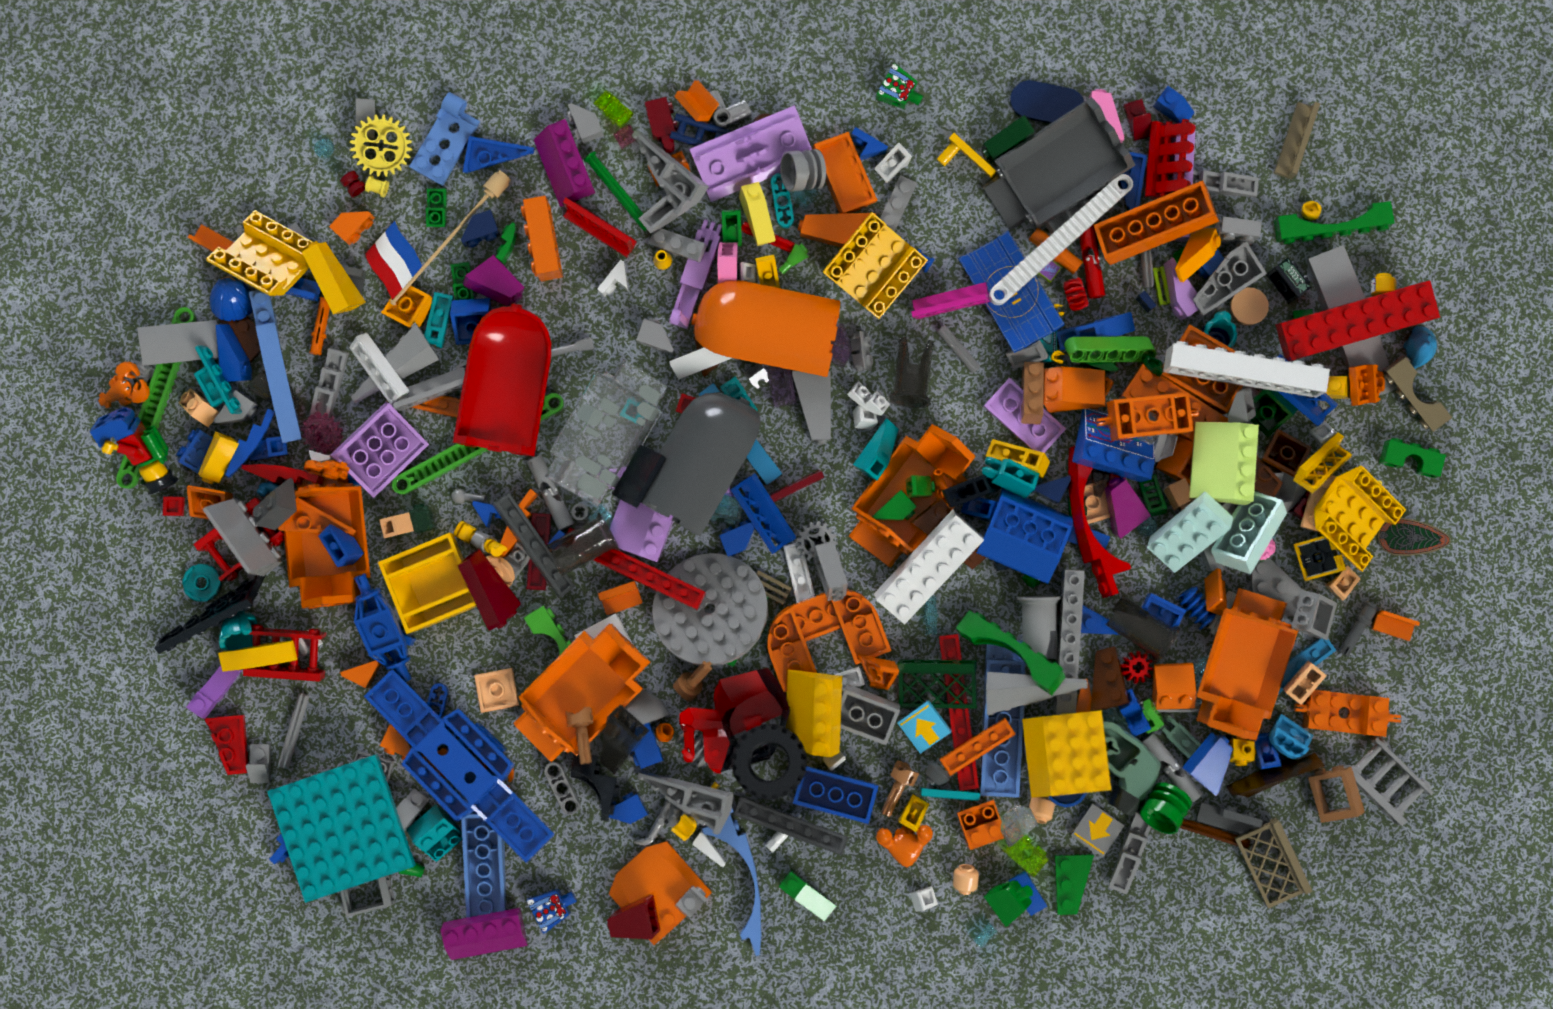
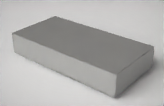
[1005,340,1048,369]

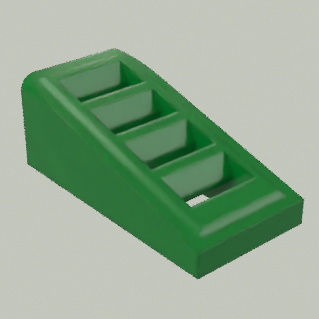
[1138,474,1167,517]

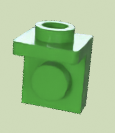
[1143,698,1164,734]

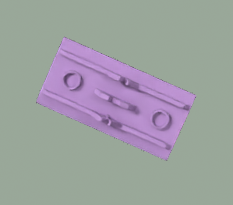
[689,105,812,202]

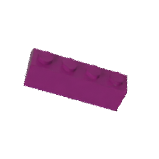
[533,119,595,207]
[441,908,528,960]

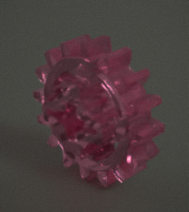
[300,412,343,454]

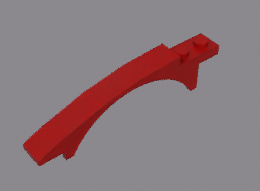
[1068,446,1132,598]

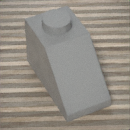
[636,318,674,355]
[213,390,259,426]

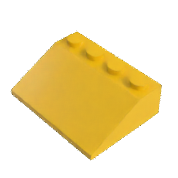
[786,669,842,758]

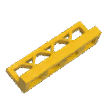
[1293,432,1352,494]

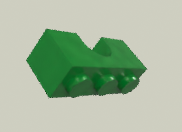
[1379,438,1446,479]

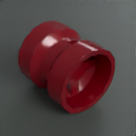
[340,171,365,197]

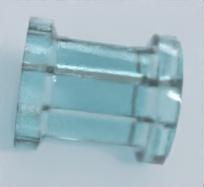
[587,505,613,530]

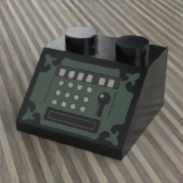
[1266,257,1312,304]

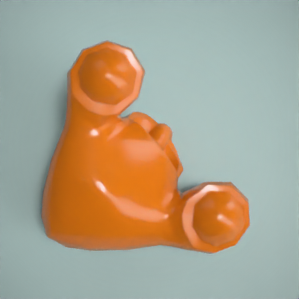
[876,825,933,868]

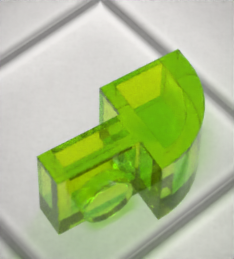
[593,90,634,128]

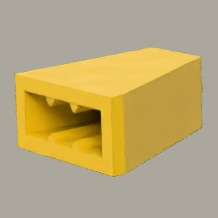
[198,431,239,484]

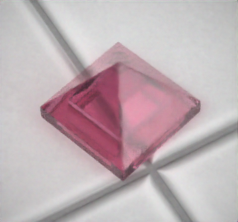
[613,124,636,149]

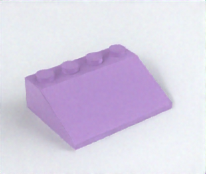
[330,402,429,498]
[604,500,673,563]

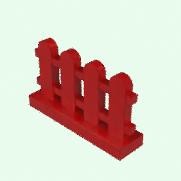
[1145,119,1196,200]

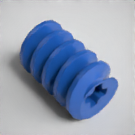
[1176,586,1217,630]

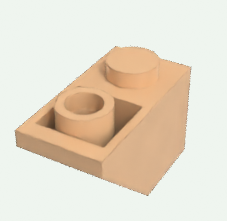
[178,388,219,427]
[379,512,414,538]

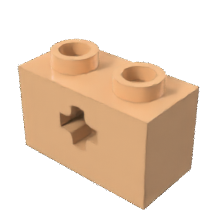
[1283,660,1327,705]

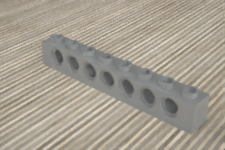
[1053,569,1085,715]

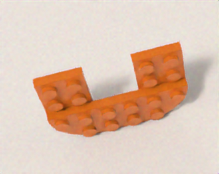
[766,589,891,692]

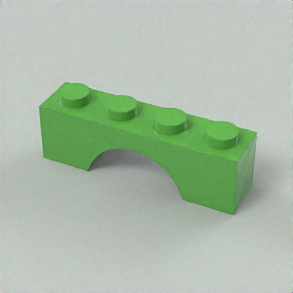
[524,606,572,656]

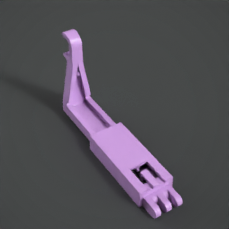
[669,219,722,329]

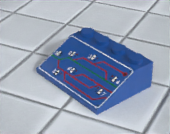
[1072,408,1155,482]

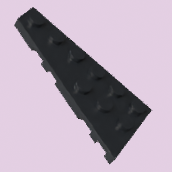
[154,575,266,654]

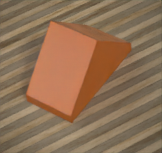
[340,660,381,688]

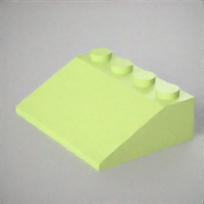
[1189,422,1259,505]

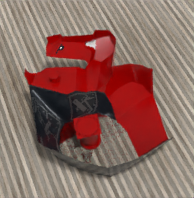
[679,668,790,774]

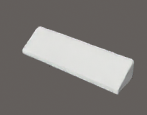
[349,333,409,406]
[669,347,732,380]

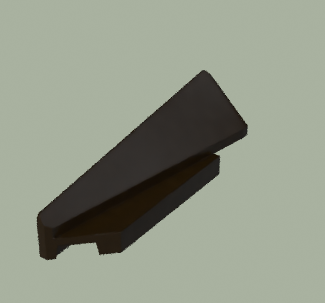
[1226,753,1325,798]

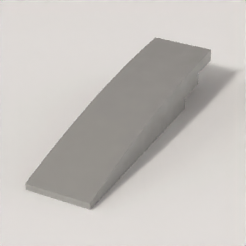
[1306,245,1397,396]

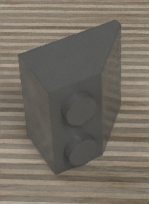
[253,478,297,530]

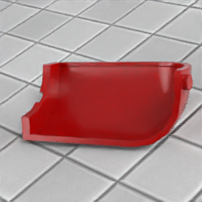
[453,304,551,456]

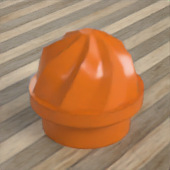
[655,723,674,742]

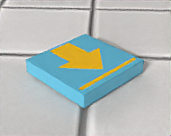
[897,700,952,754]

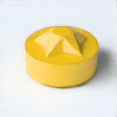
[1301,201,1322,220]

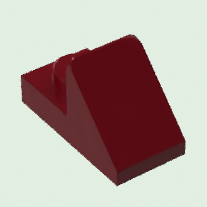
[1123,99,1151,141]

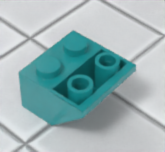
[407,804,462,862]

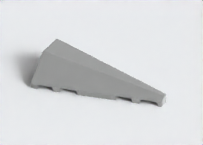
[632,130,709,216]
[350,322,439,403]
[986,672,1088,715]
[638,771,734,835]

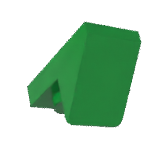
[721,210,742,246]

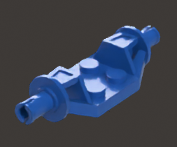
[354,573,412,682]

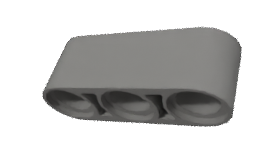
[544,761,581,815]

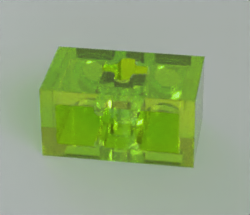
[1002,833,1049,877]

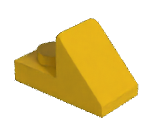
[755,254,780,288]

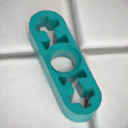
[771,173,794,229]

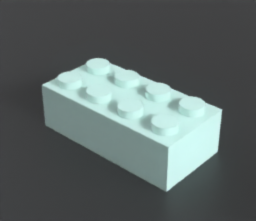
[1147,491,1233,573]
[1211,491,1287,574]

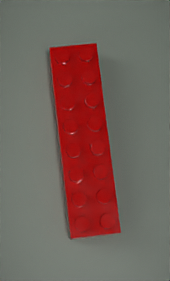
[1275,280,1440,361]

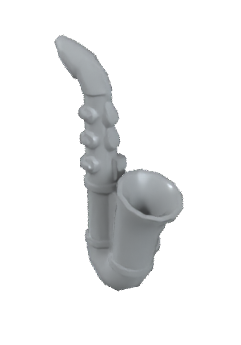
[634,800,683,845]

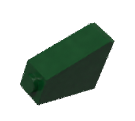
[981,115,1034,164]

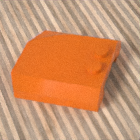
[609,841,712,945]

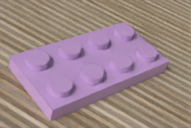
[983,378,1066,453]

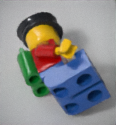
[89,407,178,495]

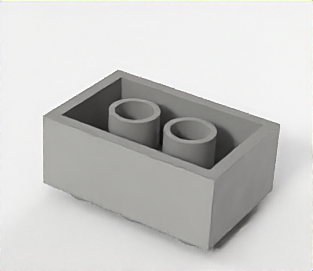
[841,684,901,745]

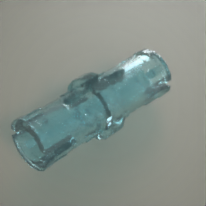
[923,596,939,635]

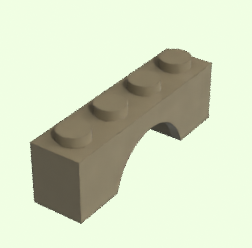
[1383,356,1452,432]

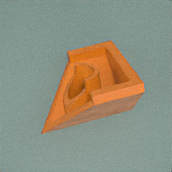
[858,655,899,690]

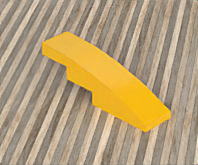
[218,641,297,672]

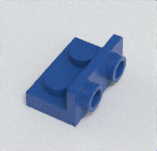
[176,428,213,473]

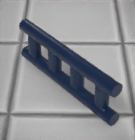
[669,113,731,146]

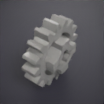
[795,521,838,563]

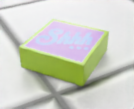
[1038,260,1062,283]

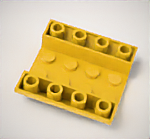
[206,210,313,296]
[822,212,928,319]
[1314,465,1406,572]

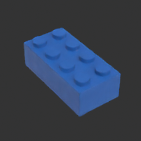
[793,765,879,824]

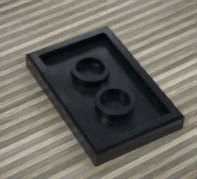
[611,444,666,508]

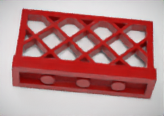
[563,197,637,258]

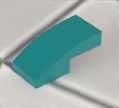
[720,376,758,411]

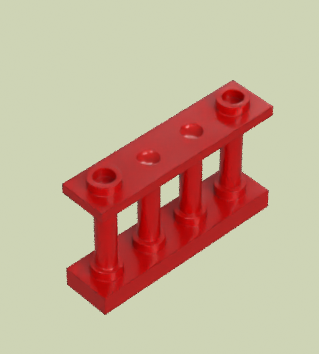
[193,497,284,582]
[243,624,327,682]

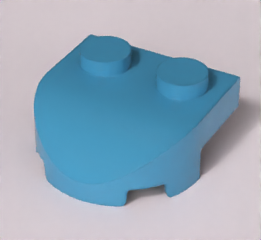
[1269,714,1314,759]

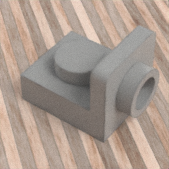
[674,886,707,919]

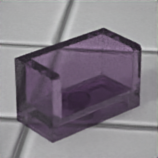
[767,367,796,408]

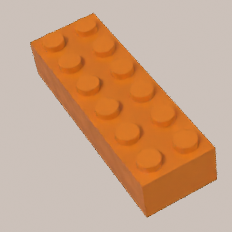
[1093,180,1219,265]
[1119,364,1228,442]

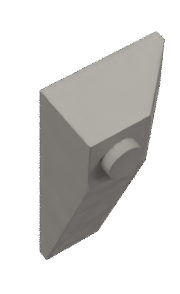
[1192,241,1267,316]

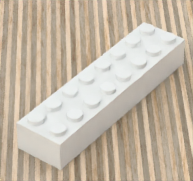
[1163,341,1330,398]

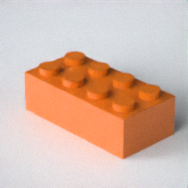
[521,196,563,281]

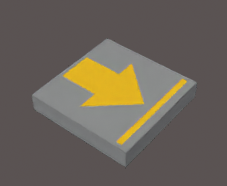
[1070,803,1125,858]

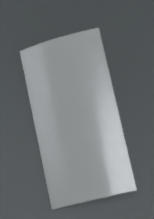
[137,320,219,366]

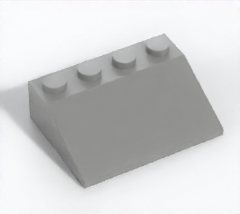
[202,499,283,576]

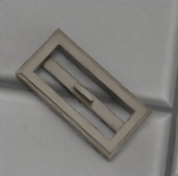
[756,570,792,605]

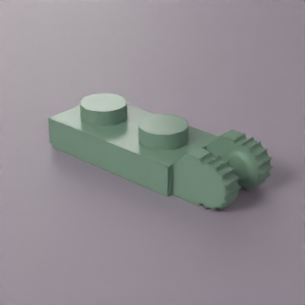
[1159,713,1201,760]

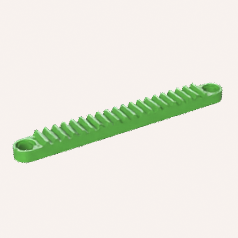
[116,307,196,489]
[392,393,564,495]

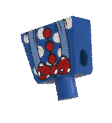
[527,888,577,934]

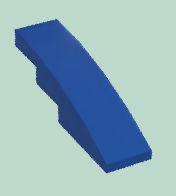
[225,409,275,478]

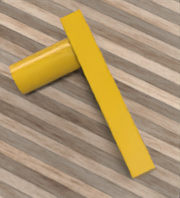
[937,133,996,178]

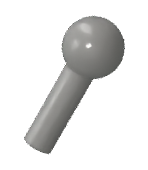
[451,488,487,504]

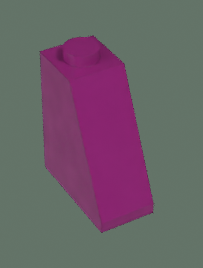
[463,255,525,306]
[1105,477,1151,539]

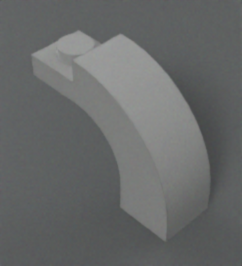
[396,788,430,832]

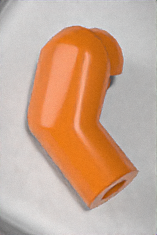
[933,469,948,498]

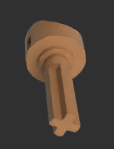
[673,661,712,702]
[566,707,594,764]
[881,760,919,817]

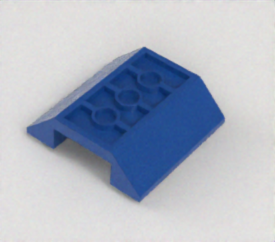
[976,488,1073,584]

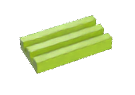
[1153,266,1170,306]

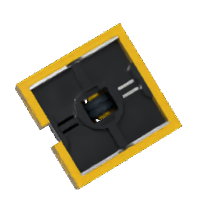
[1294,536,1346,581]

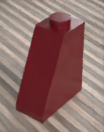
[607,894,660,940]

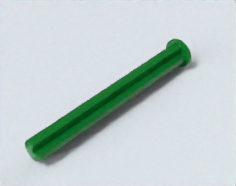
[584,151,647,231]

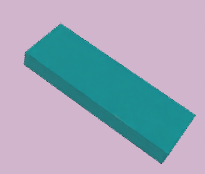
[920,787,980,801]

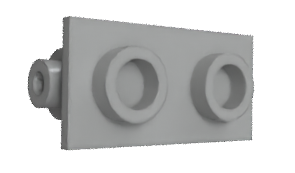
[851,331,873,372]

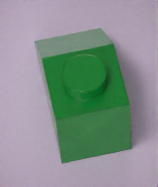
[872,490,917,521]

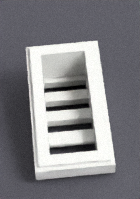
[692,830,726,867]

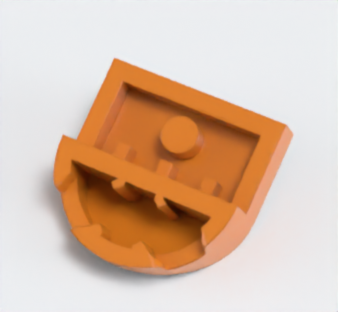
[1348,364,1385,406]

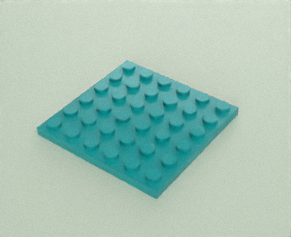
[267,754,416,903]

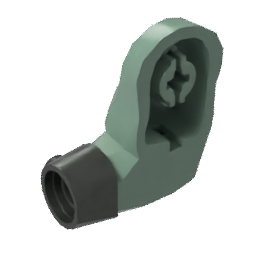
[1103,722,1161,817]

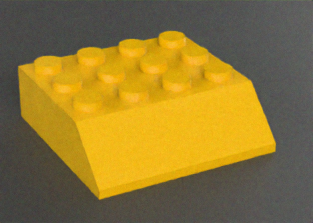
[378,533,477,634]
[1022,711,1111,798]

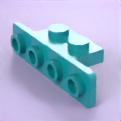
[194,345,242,414]

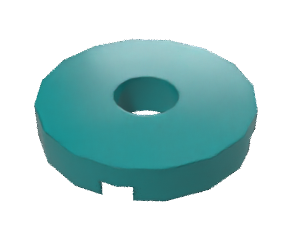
[182,564,222,602]

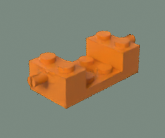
[1096,392,1199,441]
[1294,690,1401,737]

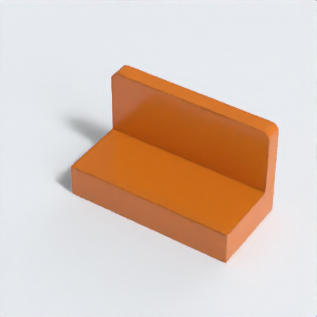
[674,80,719,122]
[188,224,234,252]
[1204,568,1227,616]
[598,581,643,615]
[1371,610,1420,641]

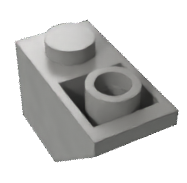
[567,103,604,144]

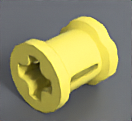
[365,175,389,198]

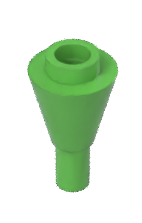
[779,243,809,274]

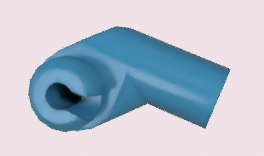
[257,481,280,497]

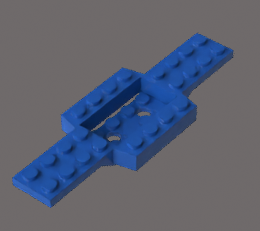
[364,669,555,863]

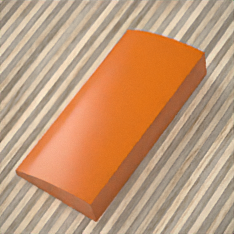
[812,132,878,214]

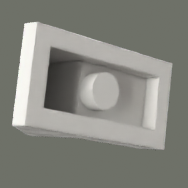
[874,143,912,183]
[597,260,628,297]

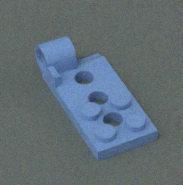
[409,92,480,186]

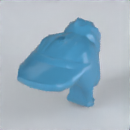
[1403,326,1437,370]

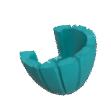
[219,611,261,651]

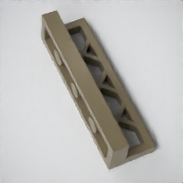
[1273,102,1320,180]

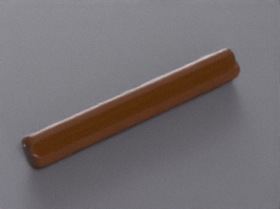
[1180,818,1250,849]

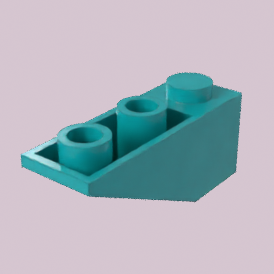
[853,418,899,481]

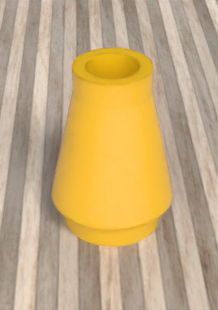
[653,250,672,270]

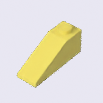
[739,182,775,246]

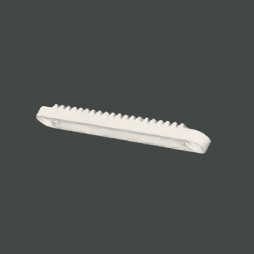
[989,174,1133,305]

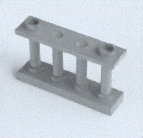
[1344,737,1434,826]

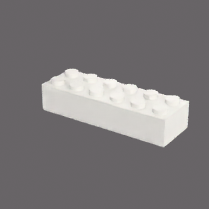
[874,509,984,625]

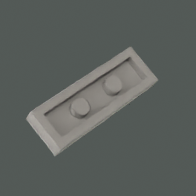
[880,175,917,232]
[648,228,707,263]

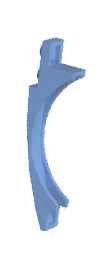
[249,290,302,443]
[702,807,761,956]

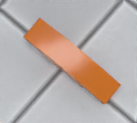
[500,489,538,558]

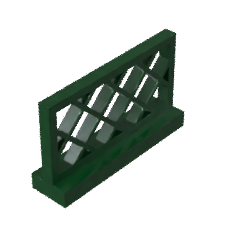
[897,659,977,709]

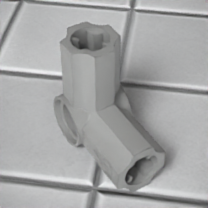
[709,90,752,129]

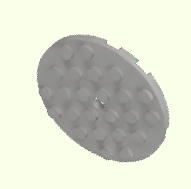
[652,553,768,666]

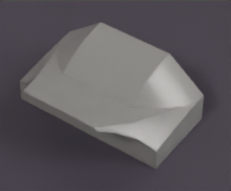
[1154,434,1178,463]

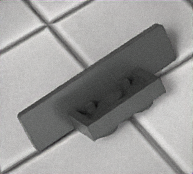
[1196,802,1272,842]

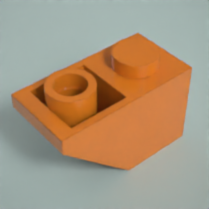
[329,211,375,246]

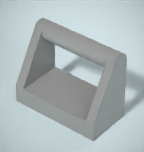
[1228,386,1256,423]

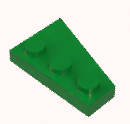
[1054,854,1094,915]

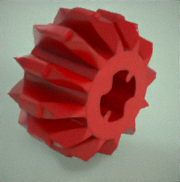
[1063,278,1089,311]
[1120,651,1154,684]

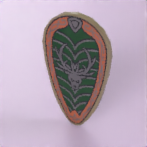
[1378,518,1451,556]

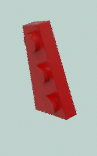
[204,715,248,775]

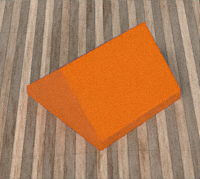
[187,485,233,520]

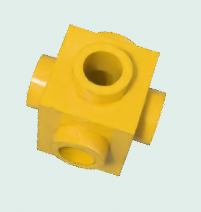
[1228,737,1256,766]

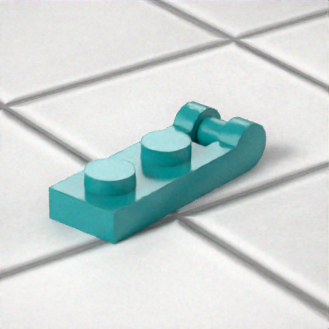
[424,292,454,348]

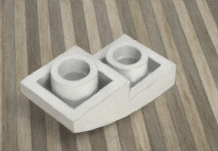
[847,382,890,416]

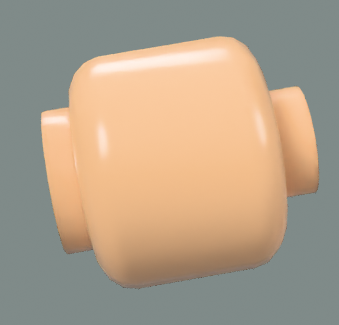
[1028,796,1055,824]
[953,864,979,895]

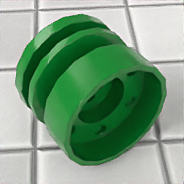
[1140,782,1192,834]

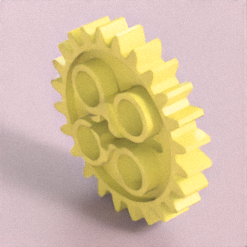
[350,115,412,177]

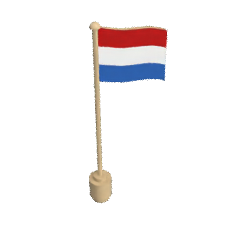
[365,170,511,305]

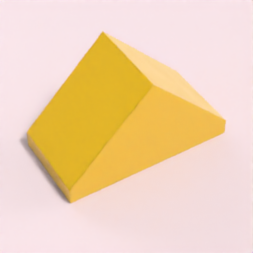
[898,794,929,832]

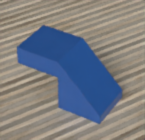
[1118,688,1151,737]

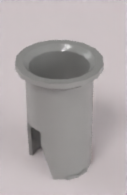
[1017,596,1061,659]

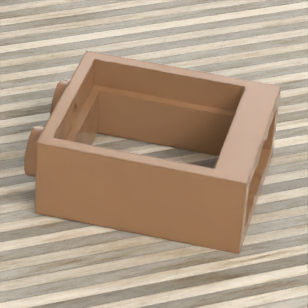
[1308,765,1365,823]

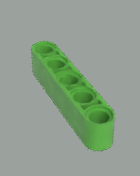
[1064,336,1157,363]

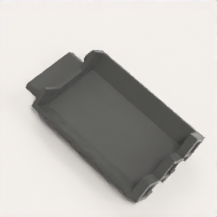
[982,97,1135,230]

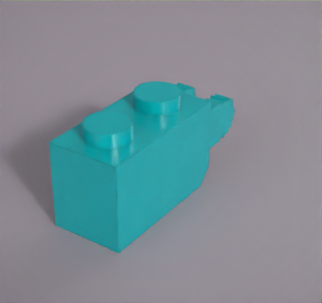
[982,457,1039,498]

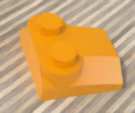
[381,286,432,329]

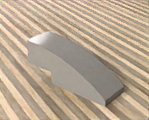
[638,195,679,233]

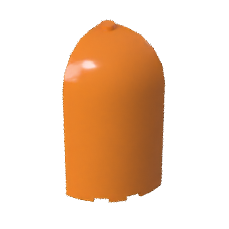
[691,280,840,377]

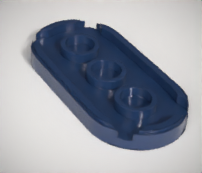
[1010,80,1084,124]

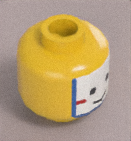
[1371,273,1397,296]

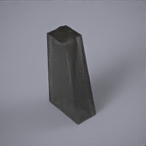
[600,704,650,775]

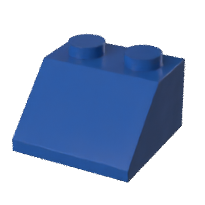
[450,298,492,345]

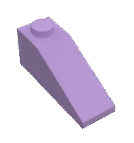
[1164,258,1198,321]

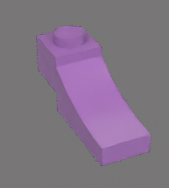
[186,665,242,718]

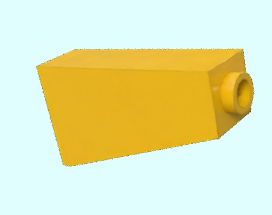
[302,241,366,315]

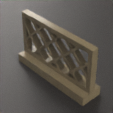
[1235,817,1313,909]

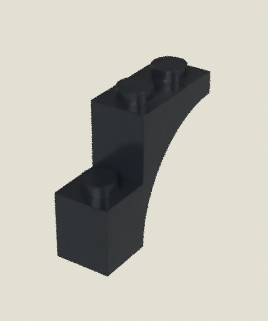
[571,754,620,821]

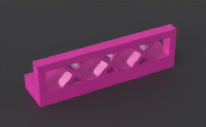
[911,282,991,319]

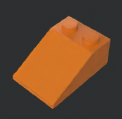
[1043,366,1106,413]

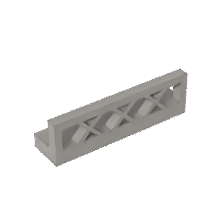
[393,367,465,412]

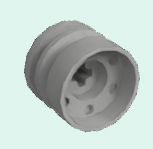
[780,149,826,192]

